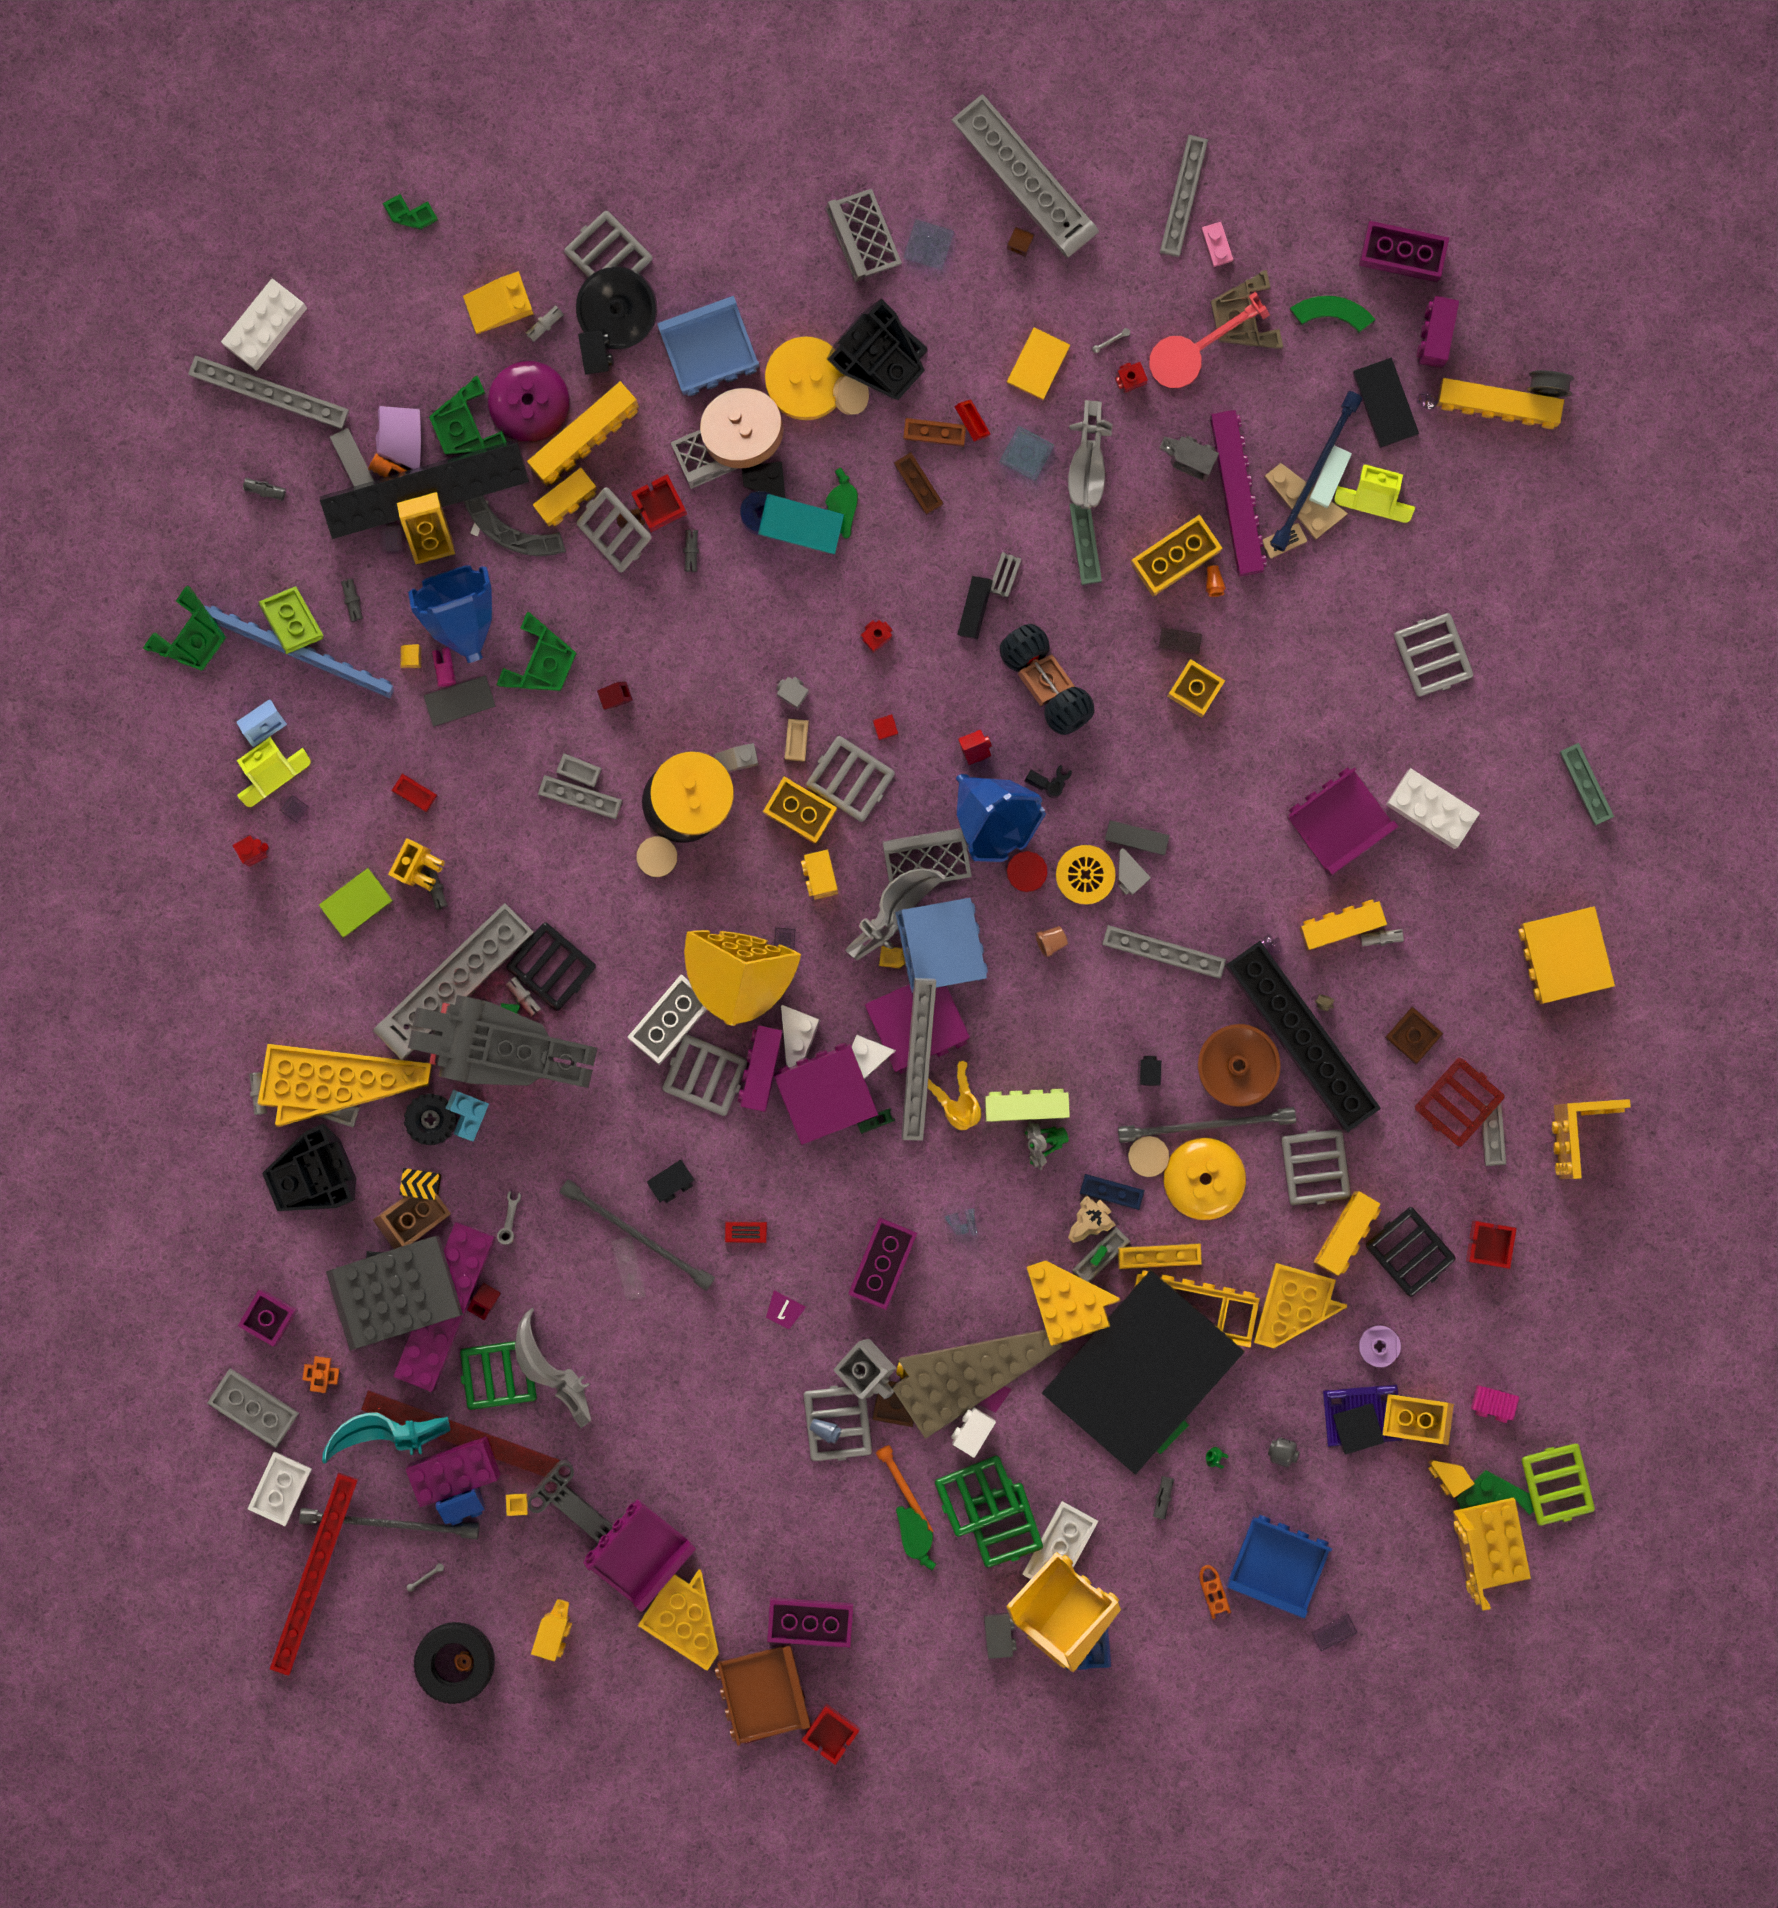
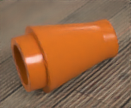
[1206,565,1226,597]

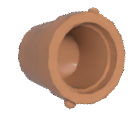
[1035,926,1068,957]

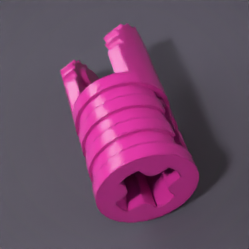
[432,647,456,687]

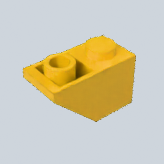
[1428,1459,1474,1498]

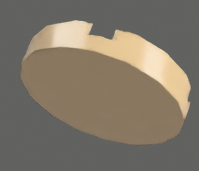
[833,375,869,415]
[637,836,678,877]
[1128,1136,1169,1177]

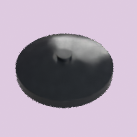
[576,266,657,349]

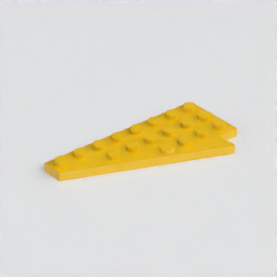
[258,1044,432,1127]

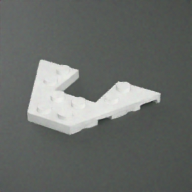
[781,1005,896,1079]

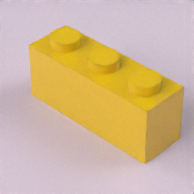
[533,468,597,527]

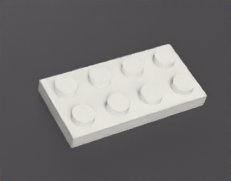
[1022,1501,1098,1579]

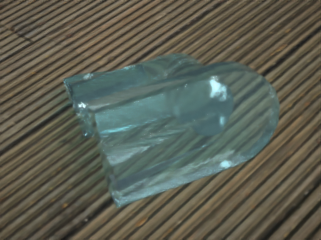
[944,1208,978,1236]

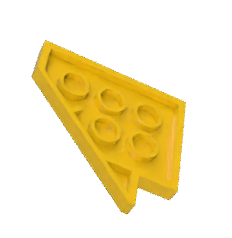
[1027,1260,1121,1346]
[1253,1263,1347,1348]
[638,1569,719,1671]

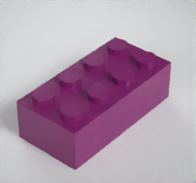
[1358,221,1449,283]
[738,1025,783,1112]
[848,1217,917,1310]
[405,1437,501,1507]
[767,1597,853,1648]

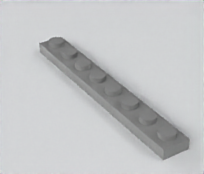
[188,355,349,430]
[901,978,936,1140]

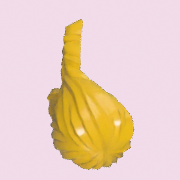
[927,1060,981,1130]

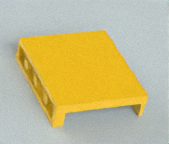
[1518,906,1615,1004]

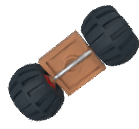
[1000,624,1095,735]

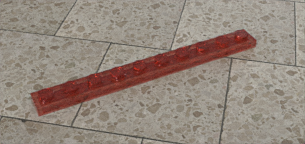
[361,1390,561,1477]

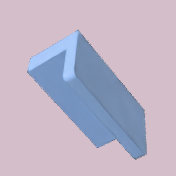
[237,699,287,747]

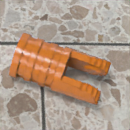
[368,453,408,478]

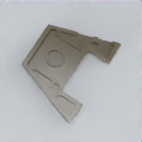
[1210,270,1283,349]

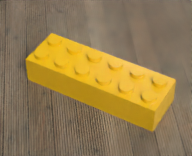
[527,381,639,487]

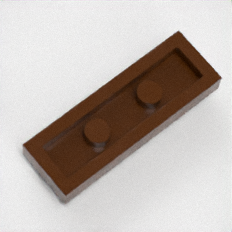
[894,452,944,515]

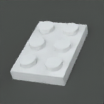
[248,1452,312,1526]

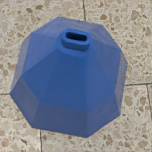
[408,565,492,663]
[956,774,1046,862]

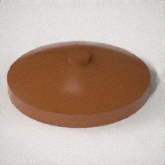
[1197,1024,1281,1107]

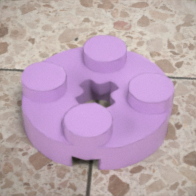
[1358,1325,1401,1367]

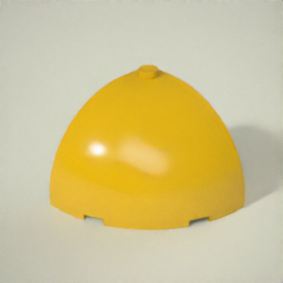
[684,930,801,1026]

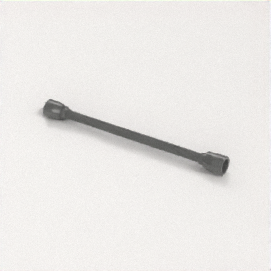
[1118,1107,1296,1143]
[559,1179,715,1291]
[299,1508,479,1540]

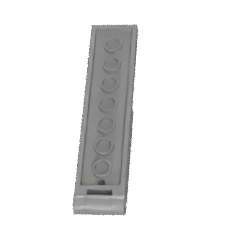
[951,94,1099,258]
[373,903,534,1060]

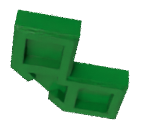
[382,194,438,230]

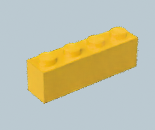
[1299,899,1387,951]

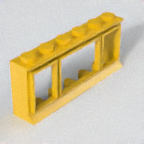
[1134,1270,1260,1347]

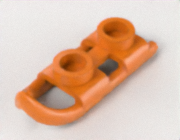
[1199,1565,1231,1619]

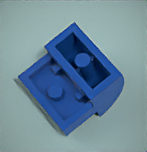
[1067,1628,1111,1670]

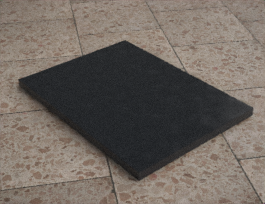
[1042,1269,1245,1475]

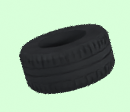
[414,1622,495,1704]

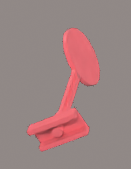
[1149,292,1270,388]

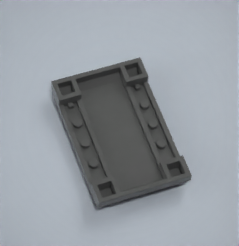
[326,1235,463,1351]

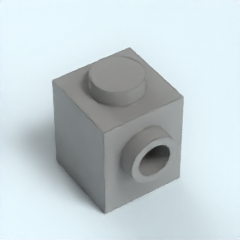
[776,677,809,709]

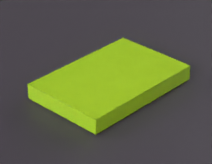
[259,586,324,654]
[319,868,393,938]

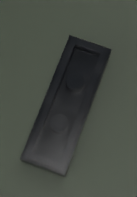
[957,576,993,640]

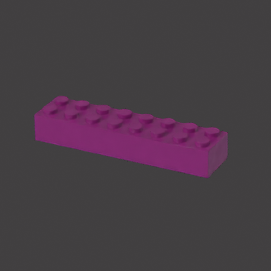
[393,1222,496,1392]

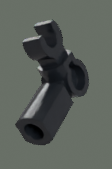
[1025,765,1072,798]

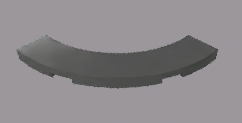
[464,496,566,556]

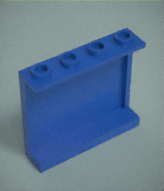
[1226,1514,1332,1619]

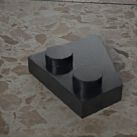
[742,462,786,499]

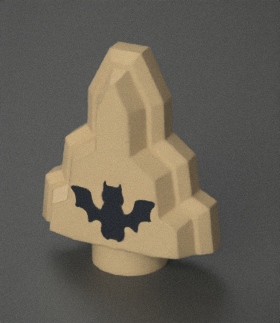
[1068,1195,1116,1243]

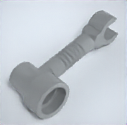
[497,1191,521,1245]

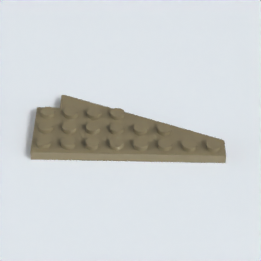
[892,1329,1063,1439]

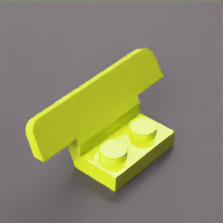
[1335,464,1415,523]
[237,737,311,807]

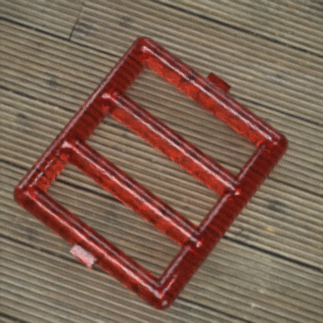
[1415,1058,1505,1147]

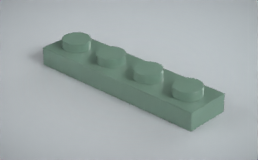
[1069,503,1102,585]
[1559,743,1614,826]

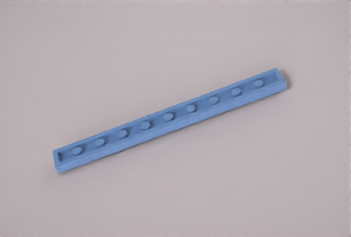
[204,606,394,698]

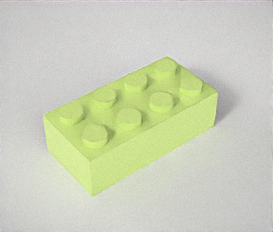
[985,1089,1070,1122]

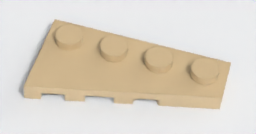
[1264,463,1348,540]

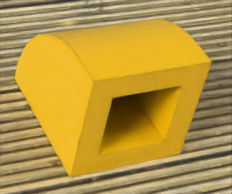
[400,644,422,668]

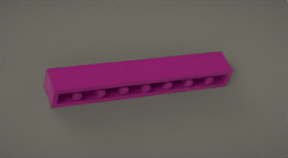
[1210,410,1267,577]

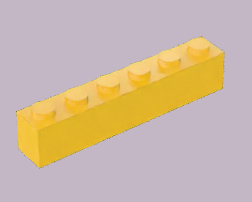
[1437,378,1564,429]

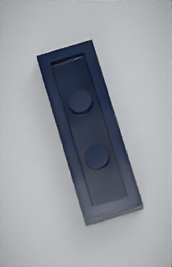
[1079,1174,1145,1210]

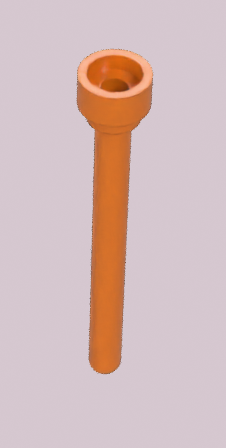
[875,1445,933,1532]

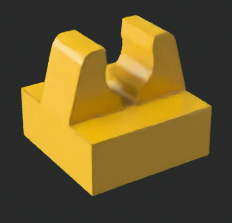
[506,1493,528,1516]

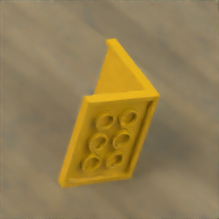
[1552,1099,1631,1179]
[1453,1497,1531,1611]

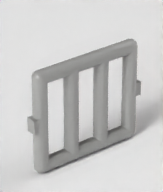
[564,211,653,277]
[576,487,651,572]
[1394,613,1473,697]
[806,736,895,822]
[662,1035,748,1116]
[1282,1129,1351,1205]
[804,1385,872,1461]

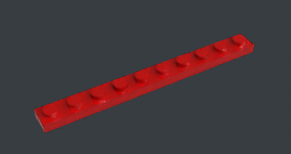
[270,1473,358,1676]

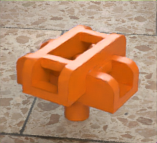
[302,1356,340,1393]

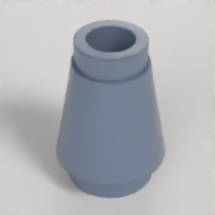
[809,1419,842,1444]

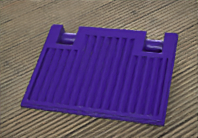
[1323,1385,1402,1447]

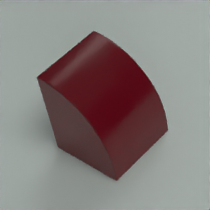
[597,682,633,710]
[467,1283,501,1321]

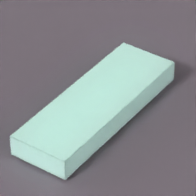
[1309,445,1352,508]

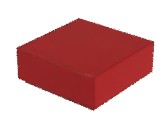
[873,714,898,740]

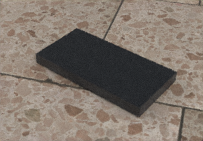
[1353,357,1419,448]

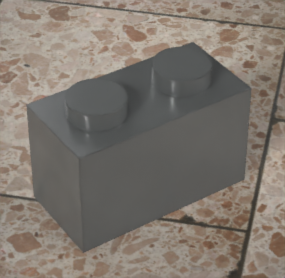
[984,1613,1017,1659]

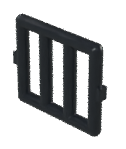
[506,922,596,1011]
[1366,1207,1456,1297]

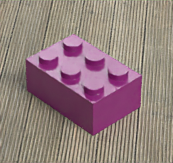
[1416,296,1459,368]

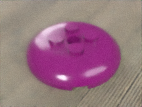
[488,361,569,442]

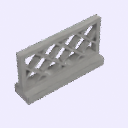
[825,189,902,282]
[671,430,738,489]
[882,828,972,883]

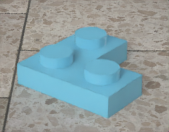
[445,1089,489,1142]

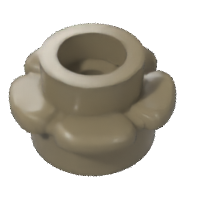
[1315,994,1334,1011]

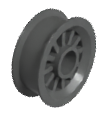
[1527,370,1574,397]

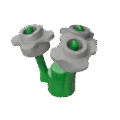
[1025,1121,1069,1170]

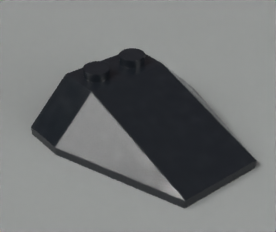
[827,299,925,400]
[262,1124,356,1211]

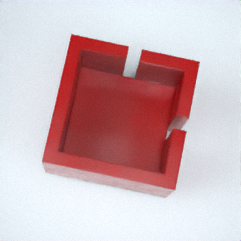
[631,474,687,532]
[1466,1221,1517,1269]
[801,1703,860,1765]

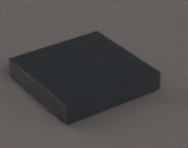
[1332,1403,1385,1455]

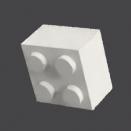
[951,1407,996,1458]

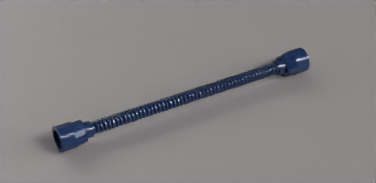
[1270,391,1363,552]

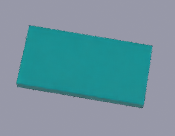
[758,494,844,554]

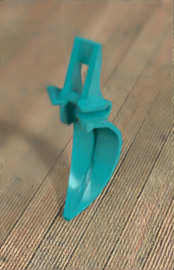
[322,1413,451,1464]

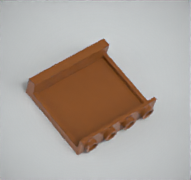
[715,1644,811,1746]

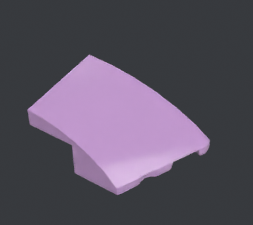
[376,406,421,469]

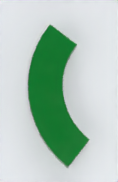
[1289,296,1376,333]

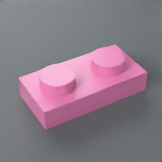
[1201,222,1233,267]

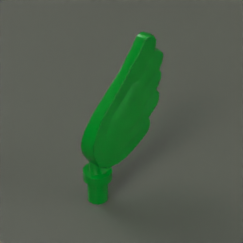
[825,468,858,539]
[896,1506,937,1571]

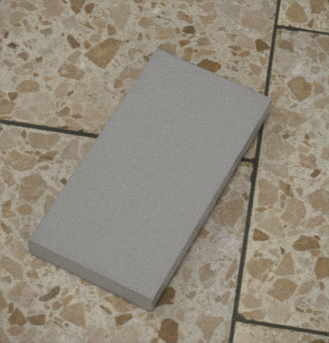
[207,1368,299,1448]

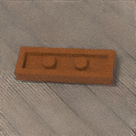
[903,418,966,447]

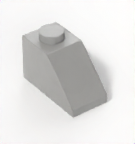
[714,743,759,772]
[1118,848,1151,896]

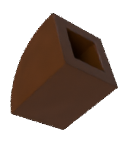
[1007,227,1035,257]

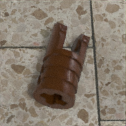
[616,508,645,529]

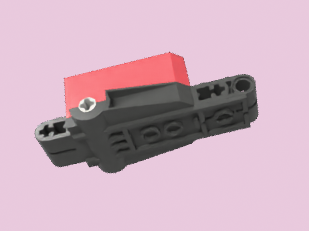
[408,995,598,1088]

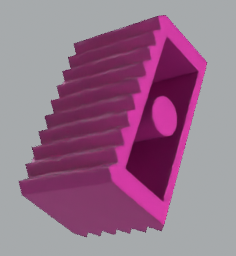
[1471,1385,1519,1423]

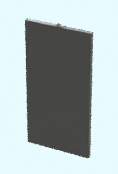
[424,675,496,727]

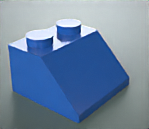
[435,1487,485,1525]

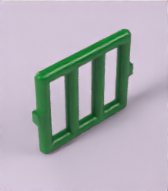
[460,1341,537,1410]
[935,1455,1021,1537]
[964,1483,1043,1568]

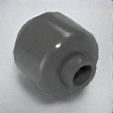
[1268,1437,1300,1468]

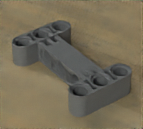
[527,1460,624,1551]

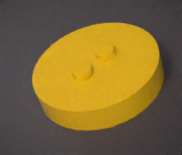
[765,337,843,420]
[651,752,734,835]

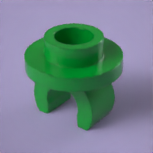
[1206,1447,1228,1469]

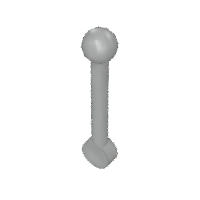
[1092,328,1130,353]
[407,1563,444,1592]

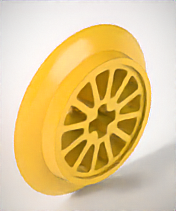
[1056,845,1116,904]

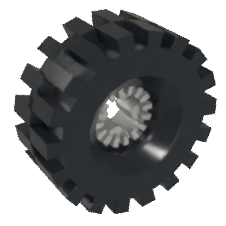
[404,1094,457,1145]

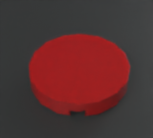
[1007,851,1048,892]

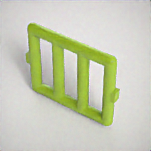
[1522,1443,1595,1526]

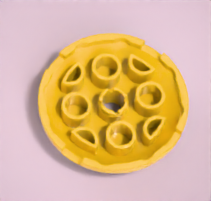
[1163,1138,1246,1220]

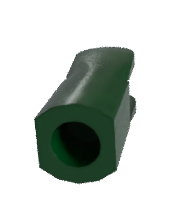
[857,1108,895,1134]

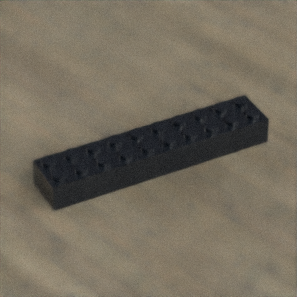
[320,439,529,539]
[1225,941,1381,1133]

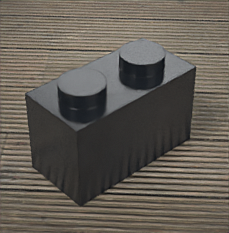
[578,329,614,375]
[1137,1056,1162,1086]
[647,1159,695,1204]

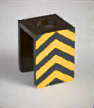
[399,1168,442,1200]

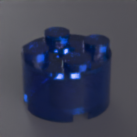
[740,491,772,536]

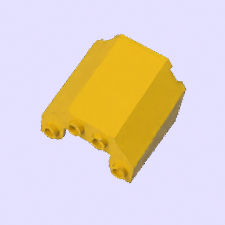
[1006,1552,1121,1672]

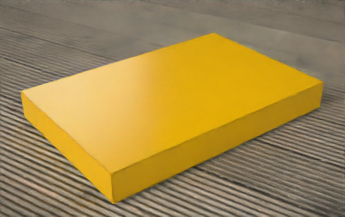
[1007,327,1070,400]

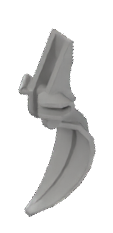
[1068,400,1113,509]
[845,868,946,960]
[515,1308,591,1428]

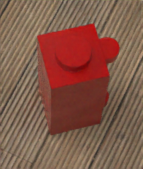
[232,835,269,867]

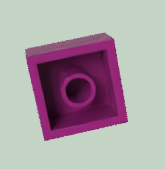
[238,1289,298,1347]

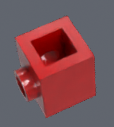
[1115,362,1148,393]
[860,620,893,653]
[958,729,992,765]

